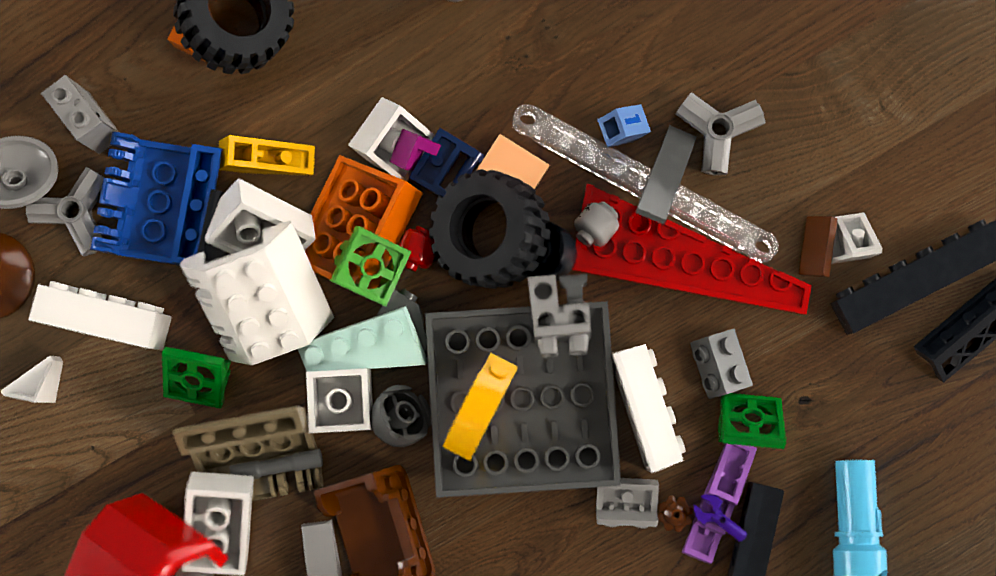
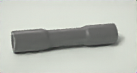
[230,449,323,479]

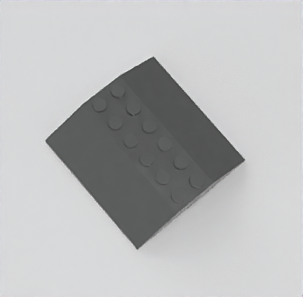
[425,301,621,498]

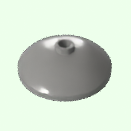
[0,136,58,209]

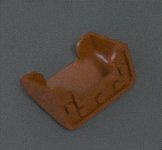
[314,465,435,576]

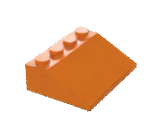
[305,155,423,289]

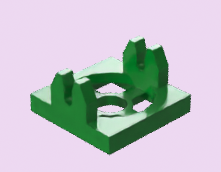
[162,346,231,409]
[717,393,786,449]

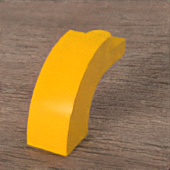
[442,353,518,461]

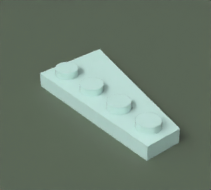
[298,306,428,372]

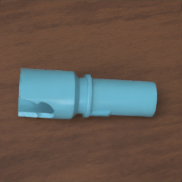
[833,460,888,576]

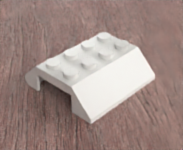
[180,220,334,365]

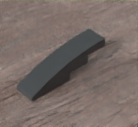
[635,125,697,224]

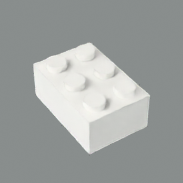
[182,472,254,576]

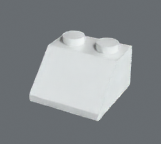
[348,97,435,181]

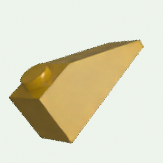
[218,135,315,176]

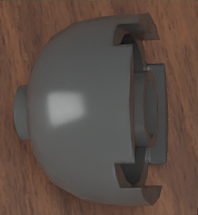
[370,385,432,447]

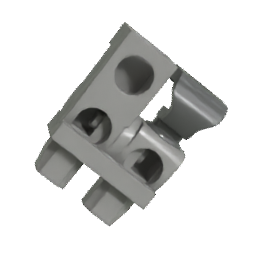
[528,274,591,358]

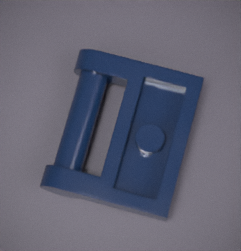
[409,128,485,197]

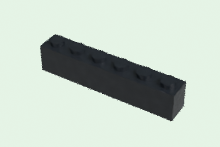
[830,219,996,335]

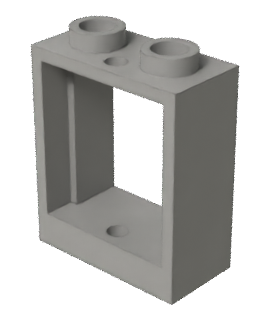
[41,75,119,154]

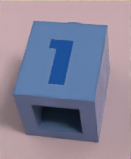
[597,104,651,147]

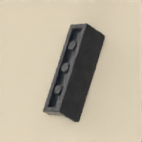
[727,482,784,576]

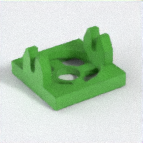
[330,226,411,307]

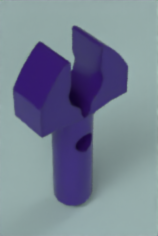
[694,495,747,542]

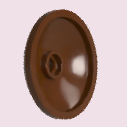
[0,233,35,319]

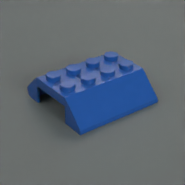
[90,132,223,266]

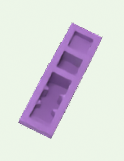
[681,444,757,564]

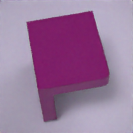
[389,129,441,171]

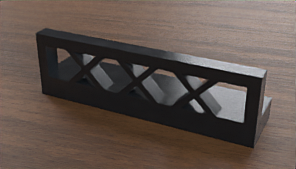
[913,278,996,383]

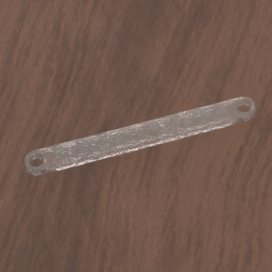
[512,104,779,263]

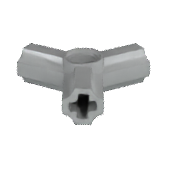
[676,92,766,176]
[26,167,104,256]

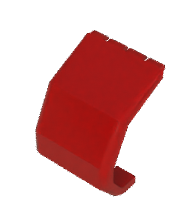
[64,493,229,576]

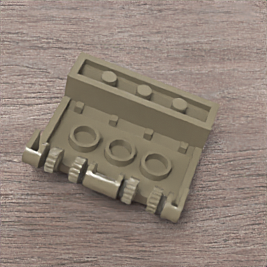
[173,406,324,501]

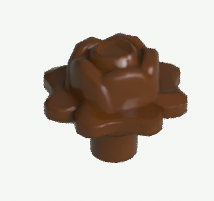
[657,495,693,532]

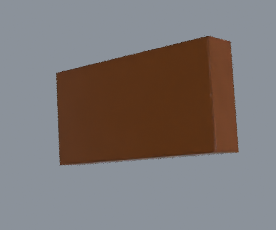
[799,216,838,277]

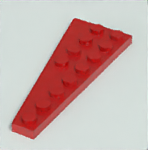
[572,184,812,315]

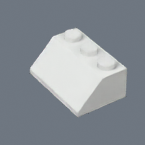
[205,178,316,254]

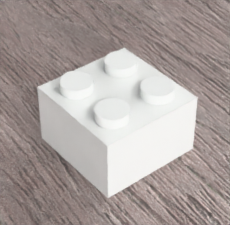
[306,368,373,433]

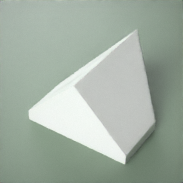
[831,212,882,264]
[0,356,63,403]

